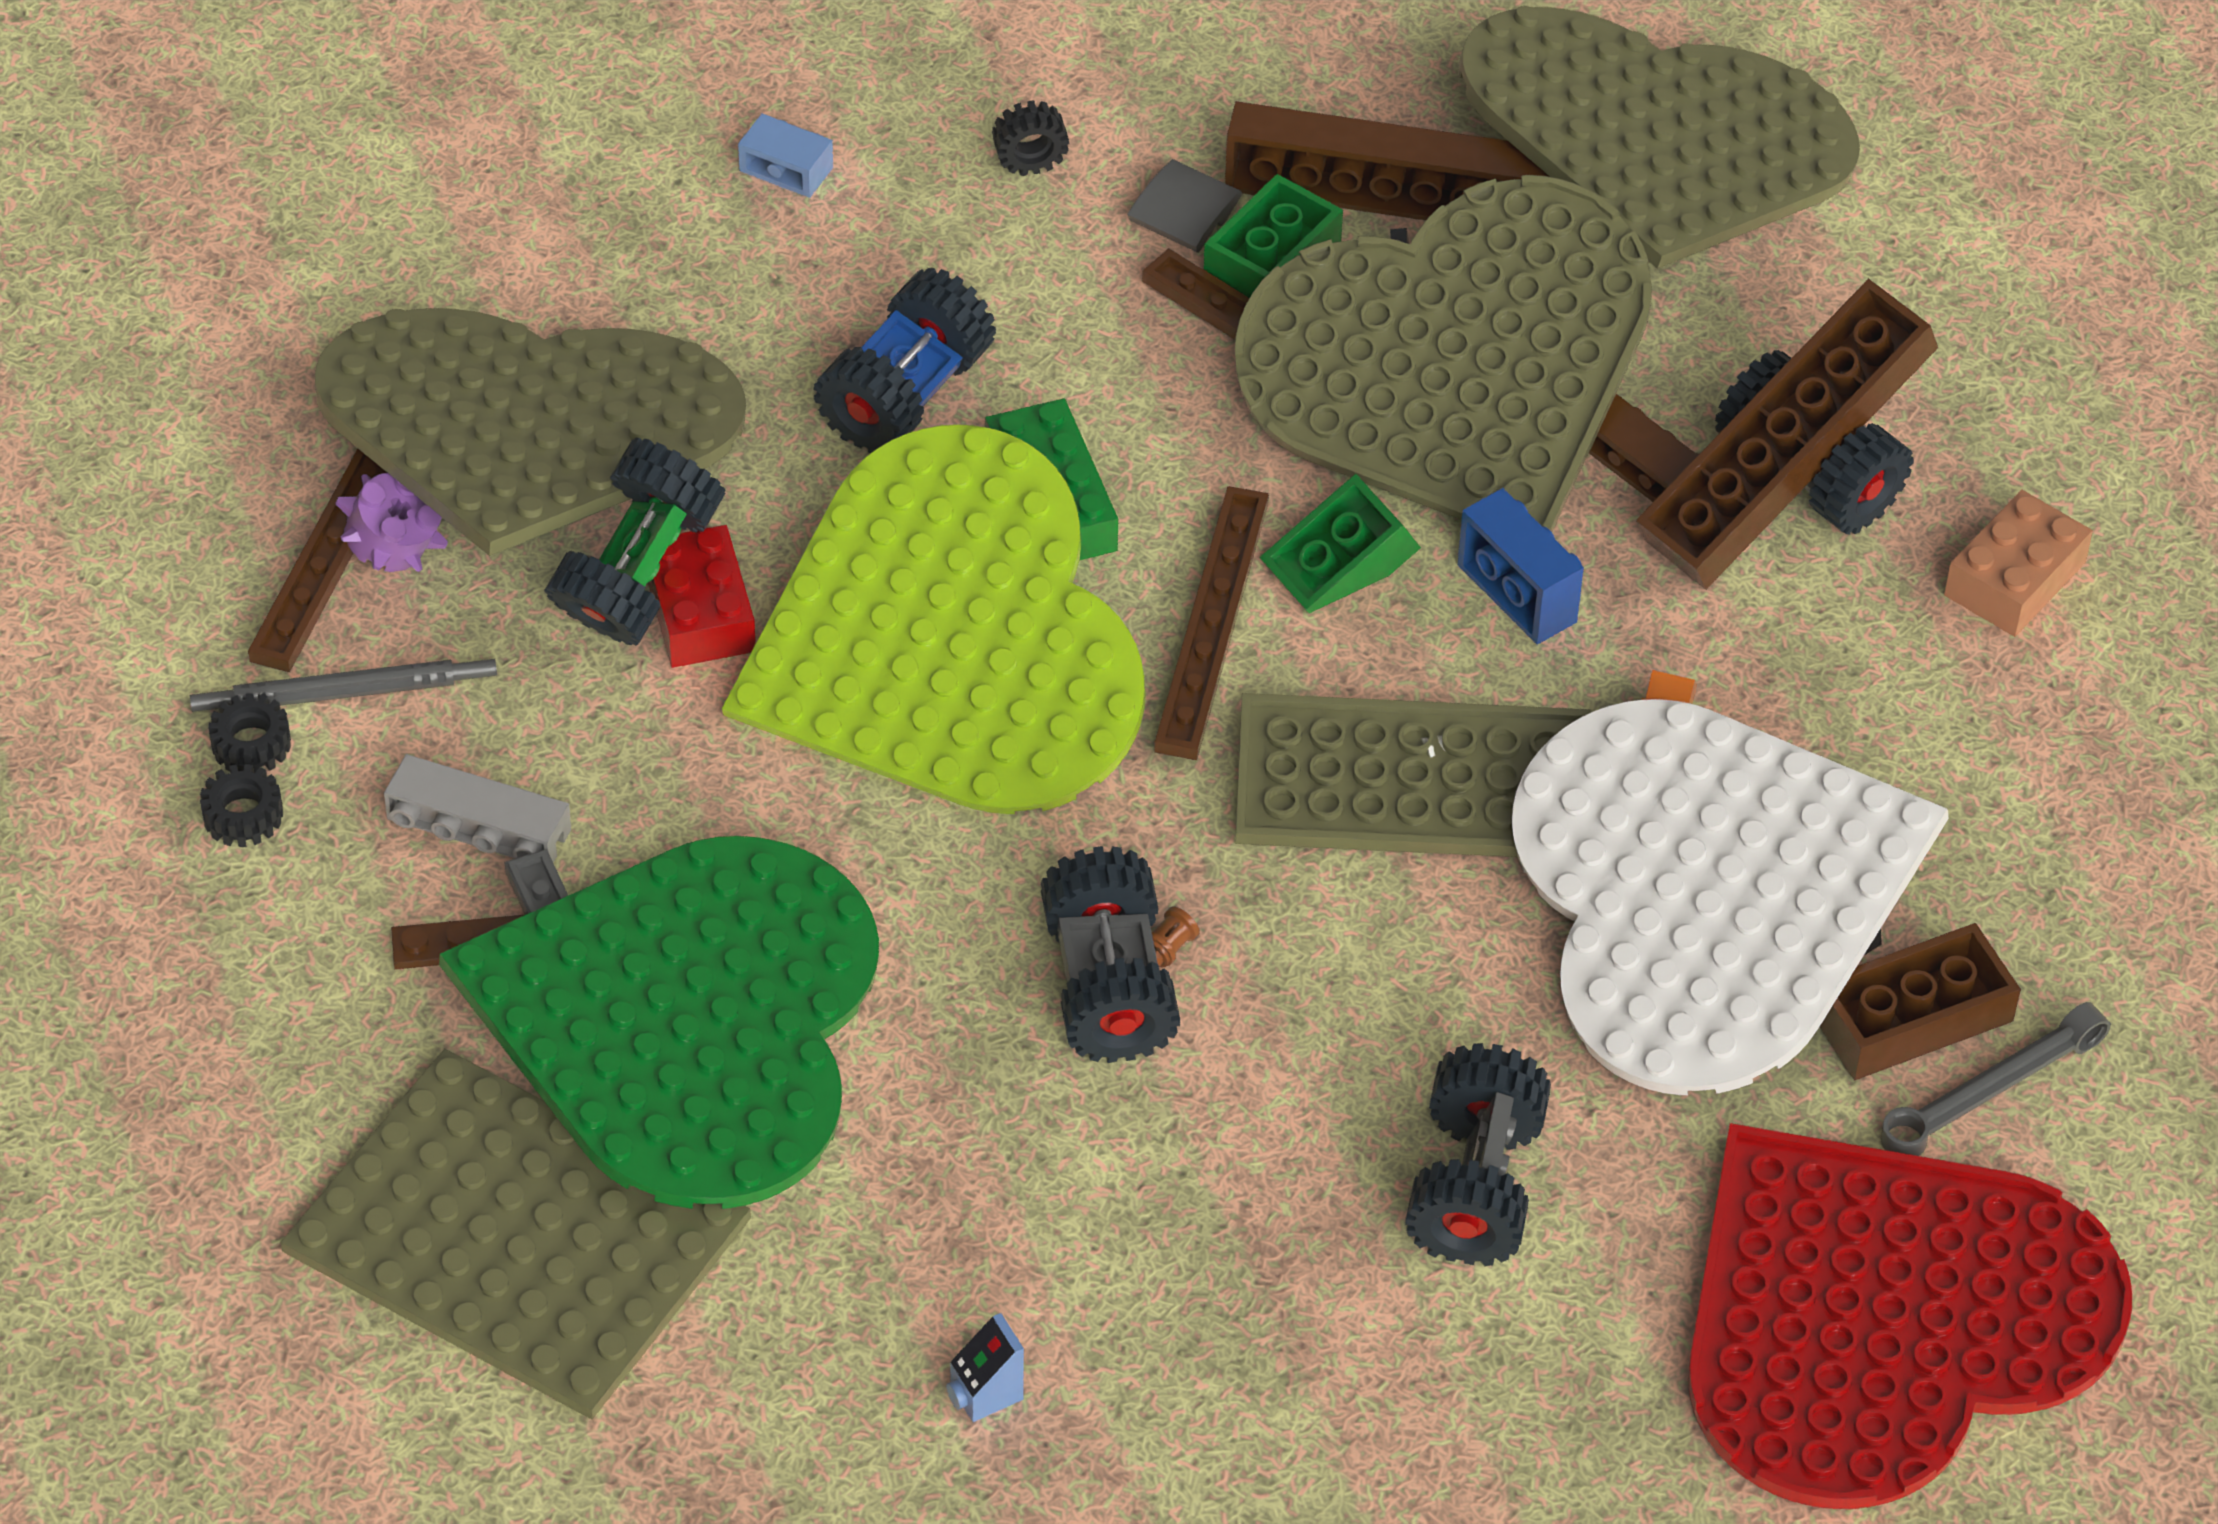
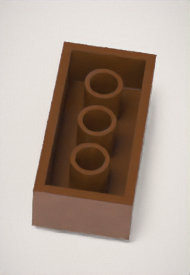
[1820,923,2021,1081]

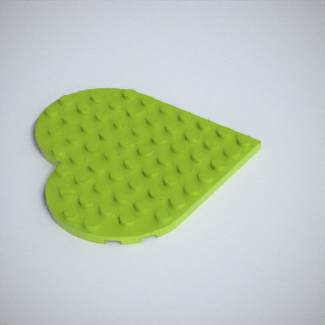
[722,424,1146,814]

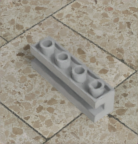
[384,754,571,863]

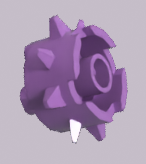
[336,473,448,572]

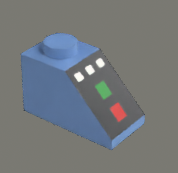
[946,1313,1024,1422]

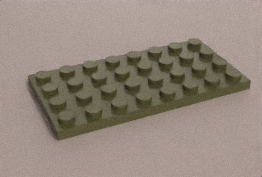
[1235,693,1591,857]

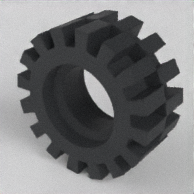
[992,100,1069,176]
[208,693,291,773]
[200,764,283,847]

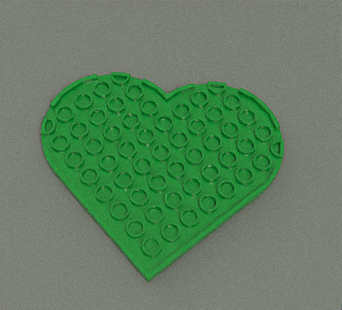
[439,836,879,1209]

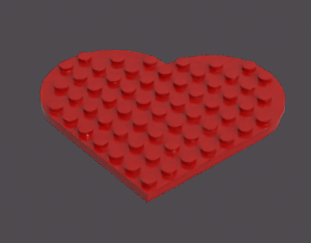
[1688,1123,2133,1509]

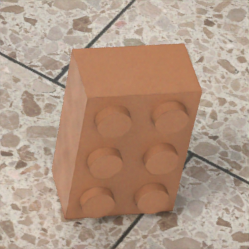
[1944,489,2093,637]

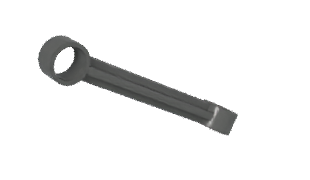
[1881,1002,2111,1156]

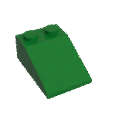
[1260,474,1421,613]

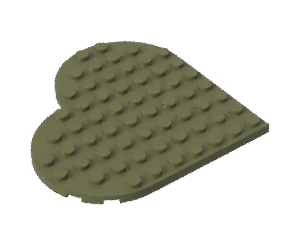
[1458,6,1860,269]
[1235,175,1652,532]
[315,308,746,556]

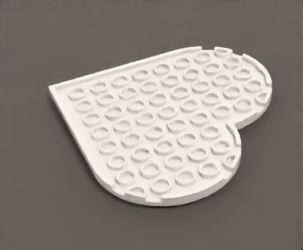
[1512,699,1949,1095]

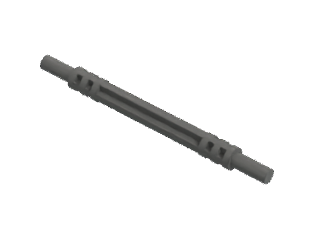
[190,659,497,712]

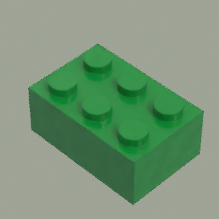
[1204,174,1343,298]

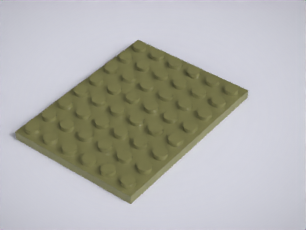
[280,1048,751,1420]

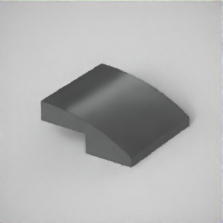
[1127,159,1242,253]

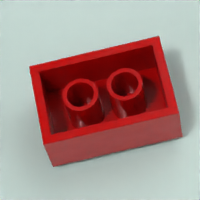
[648,524,756,668]

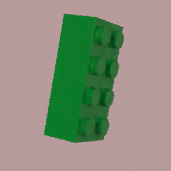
[985,398,1119,560]

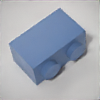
[738,113,833,198]

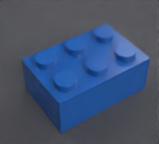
[1457,488,1584,645]

